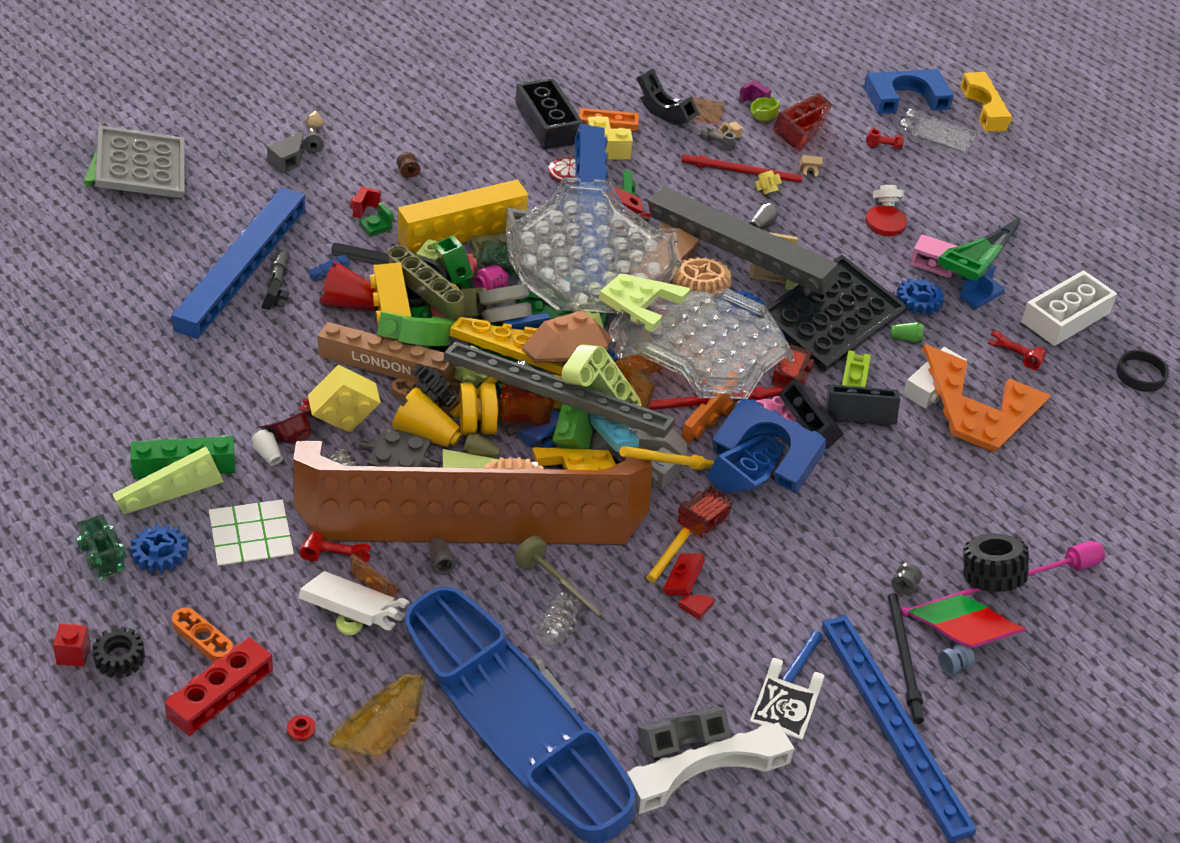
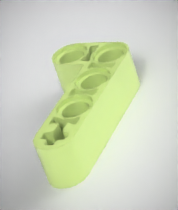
[562,345,642,406]

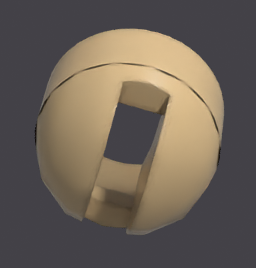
[306,112,324,129]

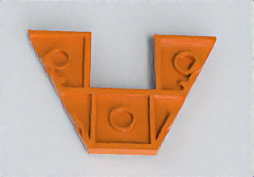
[922,344,1051,452]

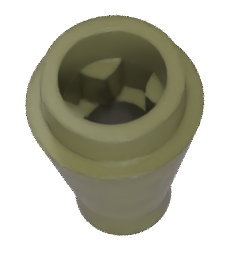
[463,433,501,459]

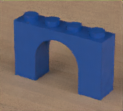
[864,69,954,114]
[712,397,826,493]

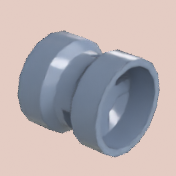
[937,644,975,676]

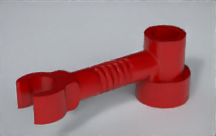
[988,330,1046,371]
[299,532,371,562]

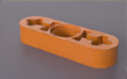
[172,608,233,662]

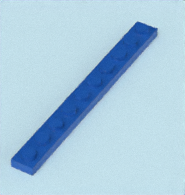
[822,615,977,843]

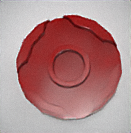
[865,205,907,237]

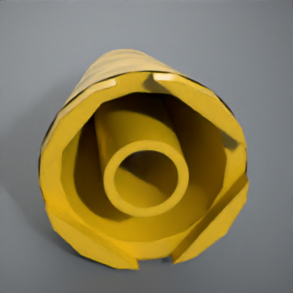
[392,387,462,448]

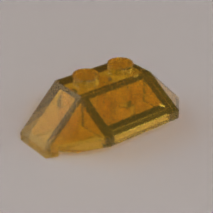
[328,673,425,755]

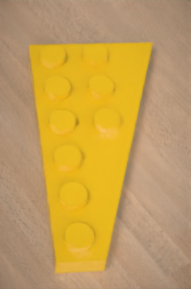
[449,317,567,375]

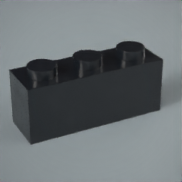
[778,378,844,449]
[825,384,900,426]

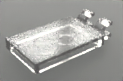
[898,109,978,158]

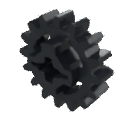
[411,363,456,407]

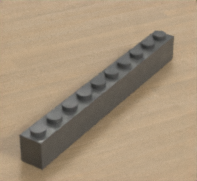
[648,186,839,295]

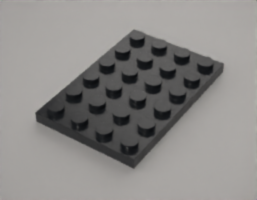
[758,255,908,372]

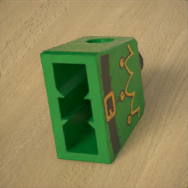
[433,235,473,289]

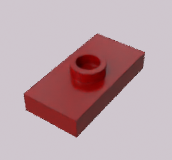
[663,553,705,596]

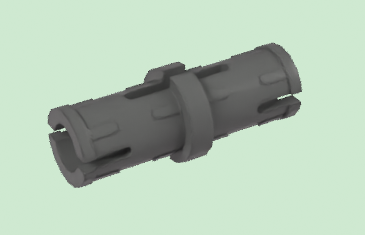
[268,249,290,287]

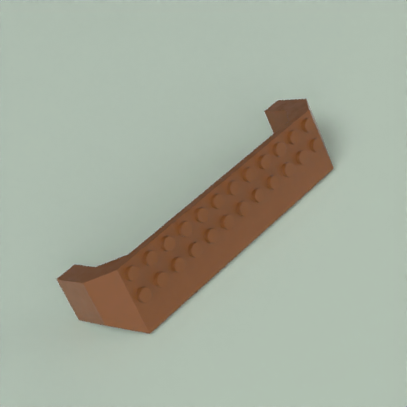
[293,441,652,544]

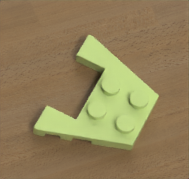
[599,274,690,332]

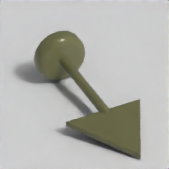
[515,536,601,615]

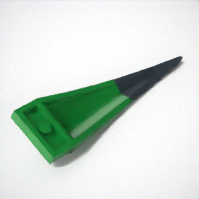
[937,218,1021,281]

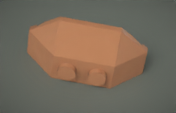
[522,310,612,363]

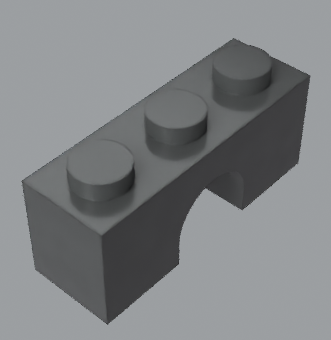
[637,706,731,758]

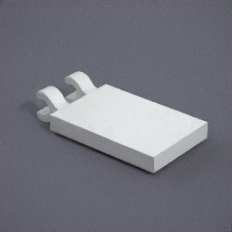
[298,571,409,630]

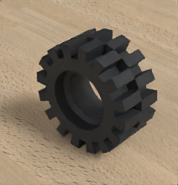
[92,627,145,678]

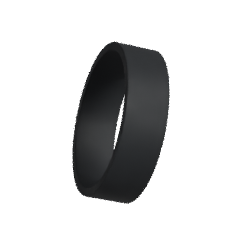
[1116,350,1169,392]

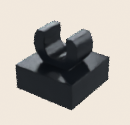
[261,278,290,310]

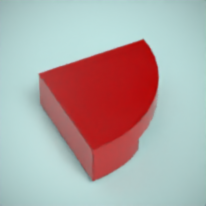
[678,594,715,620]

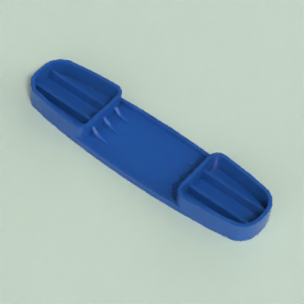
[405,586,637,843]

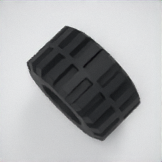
[963,533,1029,592]

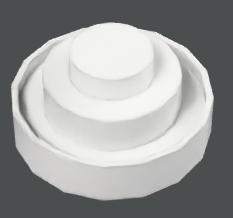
[873,185,904,207]

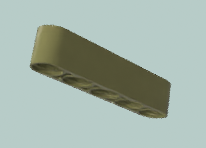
[388,245,466,320]

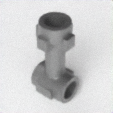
[700,125,737,151]

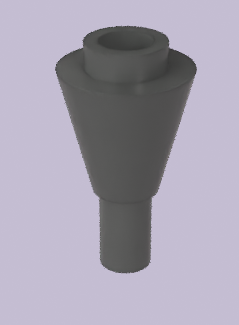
[303,126,324,152]

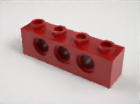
[164,637,273,737]

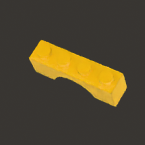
[960,72,1012,132]

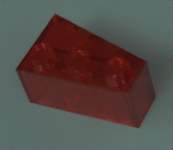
[773,92,832,152]

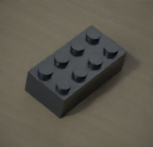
[515,78,583,149]

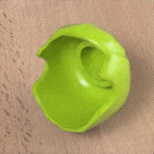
[750,96,780,122]

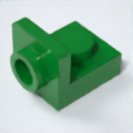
[359,203,394,237]

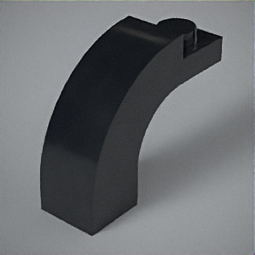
[636,68,700,125]

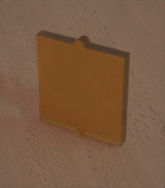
[692,97,724,124]

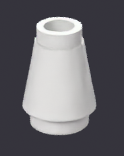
[251,430,283,466]

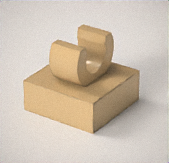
[799,155,823,178]

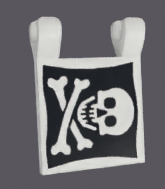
[750,658,824,740]

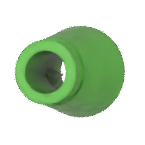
[891,322,924,344]

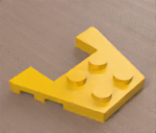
[532,447,616,470]

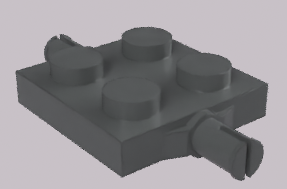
[359,427,441,467]

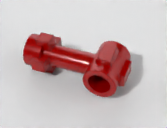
[865,129,904,149]

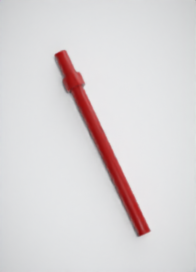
[681,154,802,183]
[645,387,782,410]

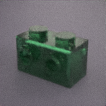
[76,514,127,579]

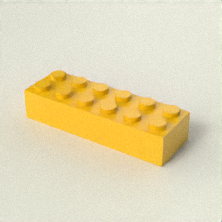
[398,180,529,254]

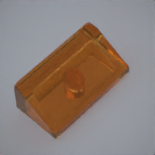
[351,554,401,597]

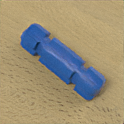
[309,255,350,281]

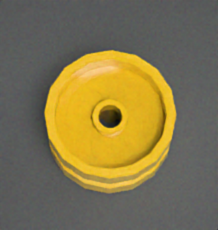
[459,382,498,436]

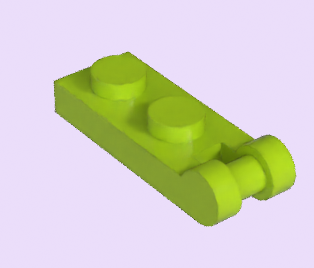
[842,350,871,387]

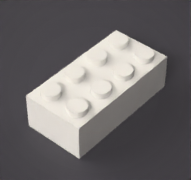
[1021,270,1117,346]

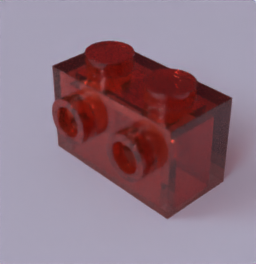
[498,384,554,425]

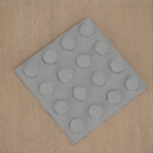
[95,125,185,198]

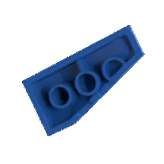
[706,434,785,493]

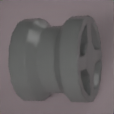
[891,563,922,596]

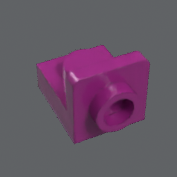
[739,80,772,103]

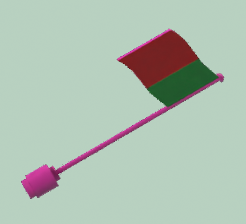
[901,541,1105,648]

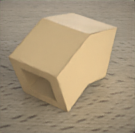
[717,121,743,139]

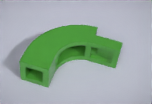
[377,311,456,346]

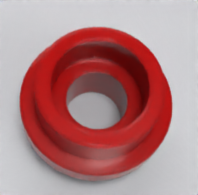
[287,715,316,741]

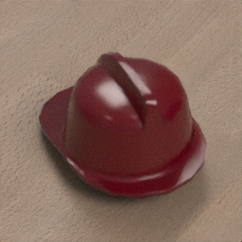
[256,409,311,444]

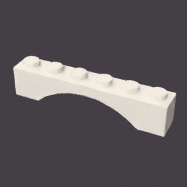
[626,722,794,814]

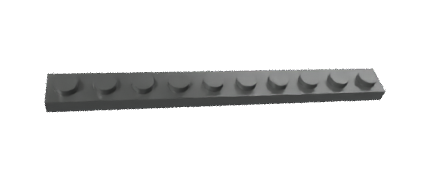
[444,342,675,438]

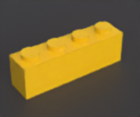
[369,262,414,345]

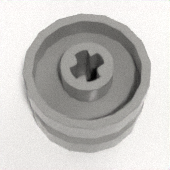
[478,284,533,324]

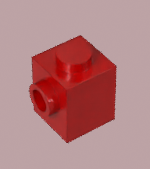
[53,623,91,667]

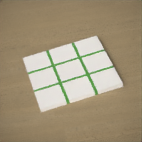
[209,499,294,566]

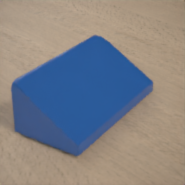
[519,411,560,447]

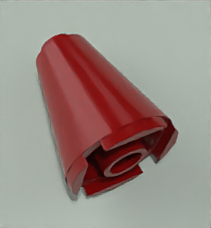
[319,261,378,311]

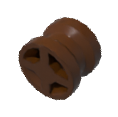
[396,152,420,178]

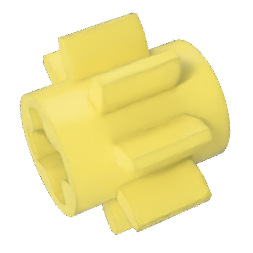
[755,170,782,195]

